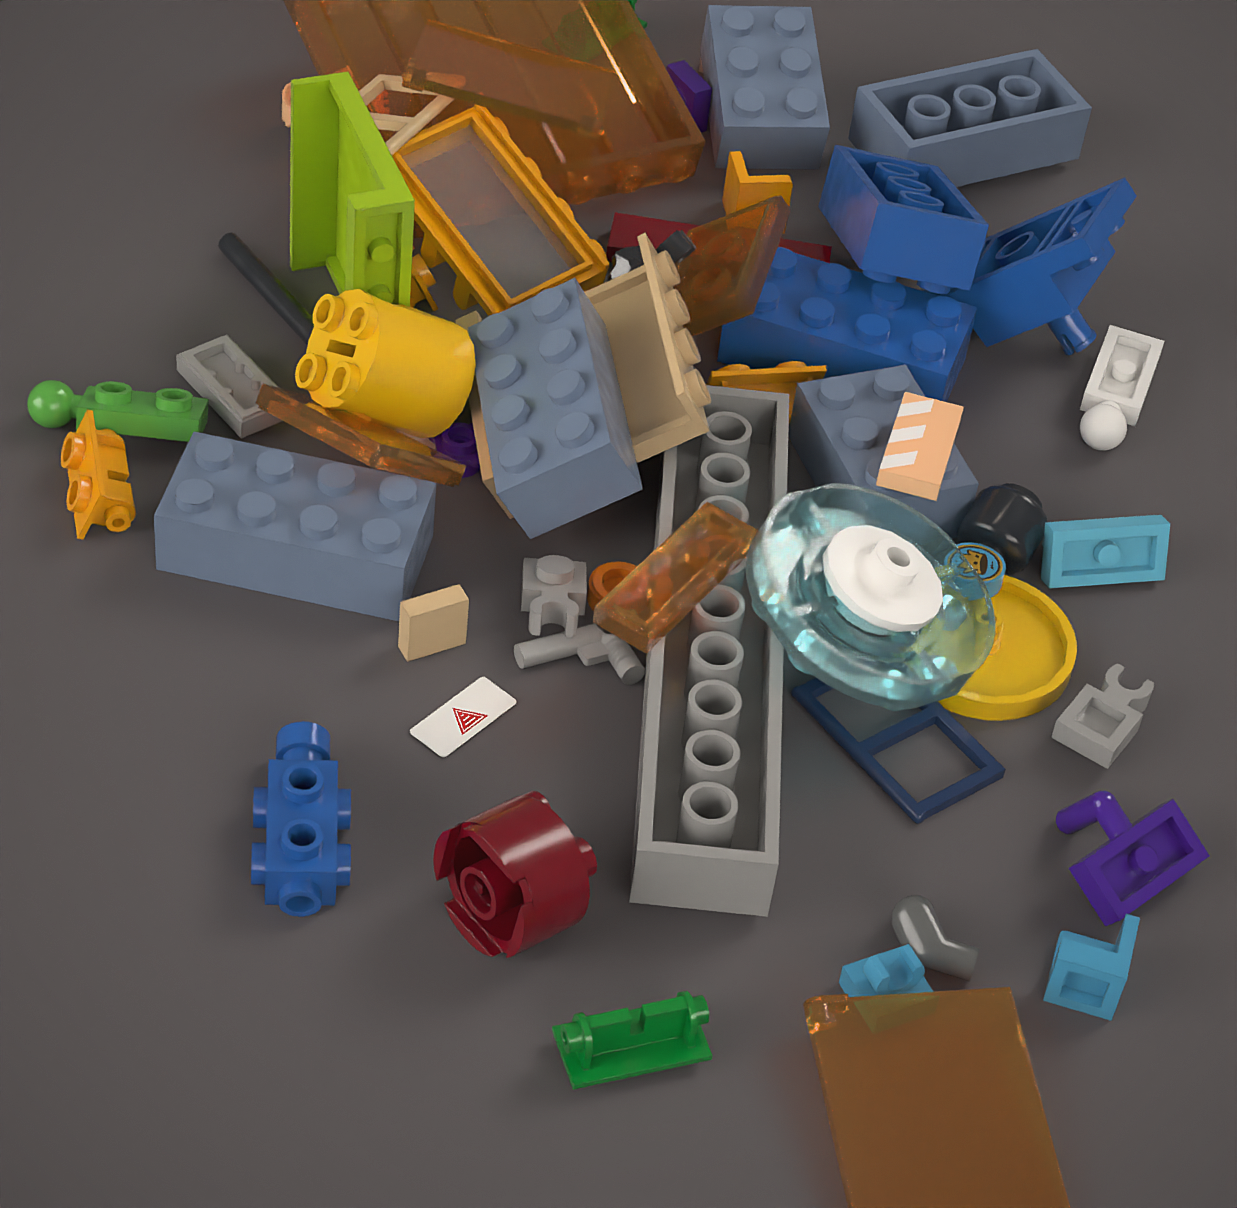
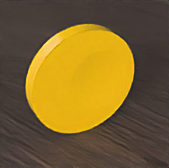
[891,574,1077,721]

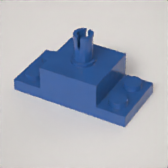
[923,178,1137,355]

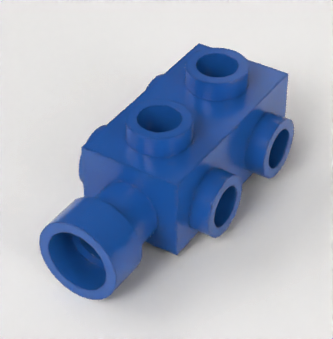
[251,721,351,917]

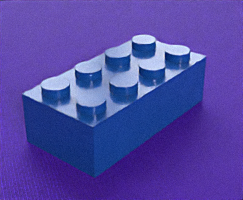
[818,145,989,294]
[717,243,977,402]

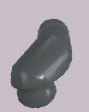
[892,895,980,982]

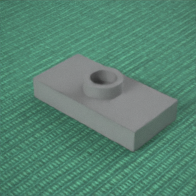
[176,334,292,439]

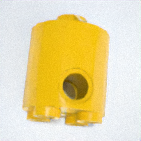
[295,289,476,438]

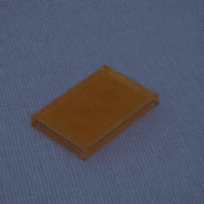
[673,195,791,336]
[255,383,466,487]

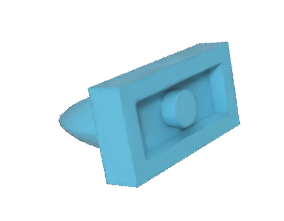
[1041,515,1170,589]

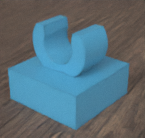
[839,944,938,1037]

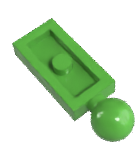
[27,380,209,442]

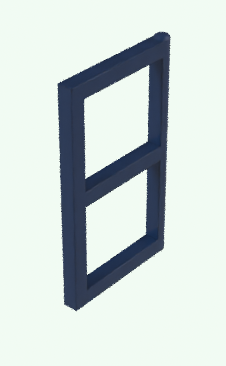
[791,646,1006,824]

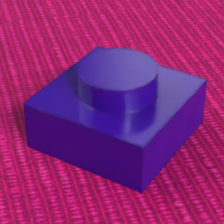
[661,60,712,136]

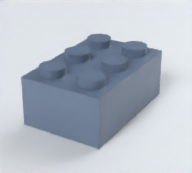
[700,5,830,169]
[788,365,979,545]

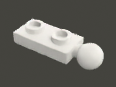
[1080,325,1165,451]

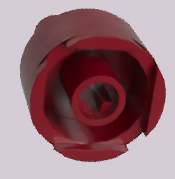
[433,790,597,958]

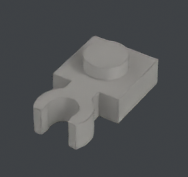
[521,555,587,638]
[1051,663,1154,769]

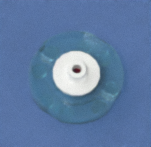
[746,483,996,711]

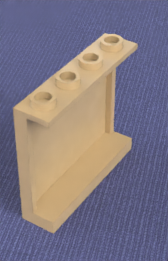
[455,233,711,519]

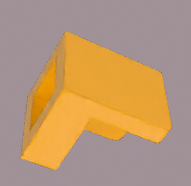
[722,151,793,234]

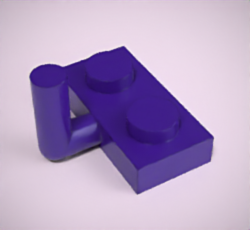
[1056,790,1210,927]

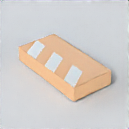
[876,392,964,501]

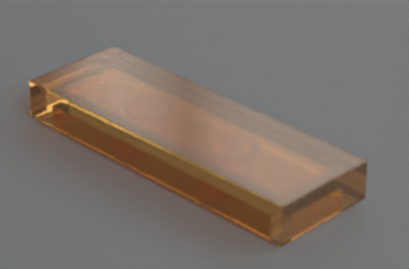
[593,502,760,654]

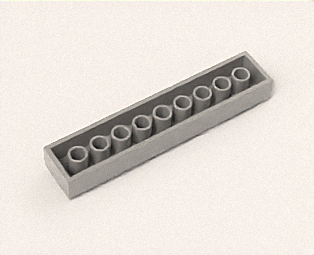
[629,385,789,917]

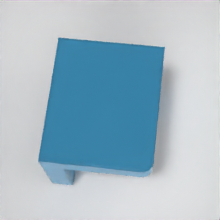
[1043,914,1140,1021]

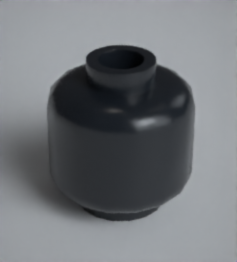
[957,483,1047,574]

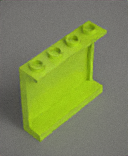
[290,72,415,307]

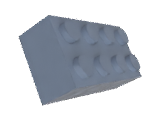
[848,49,1092,187]
[468,278,643,539]
[154,432,436,621]

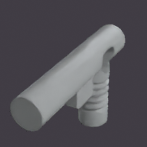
[514,613,645,685]

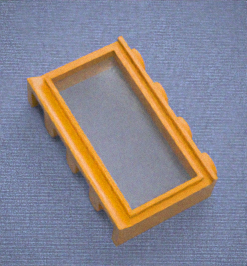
[392,99,610,316]

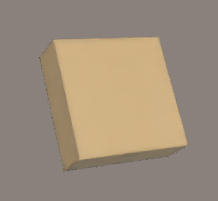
[398,584,469,662]

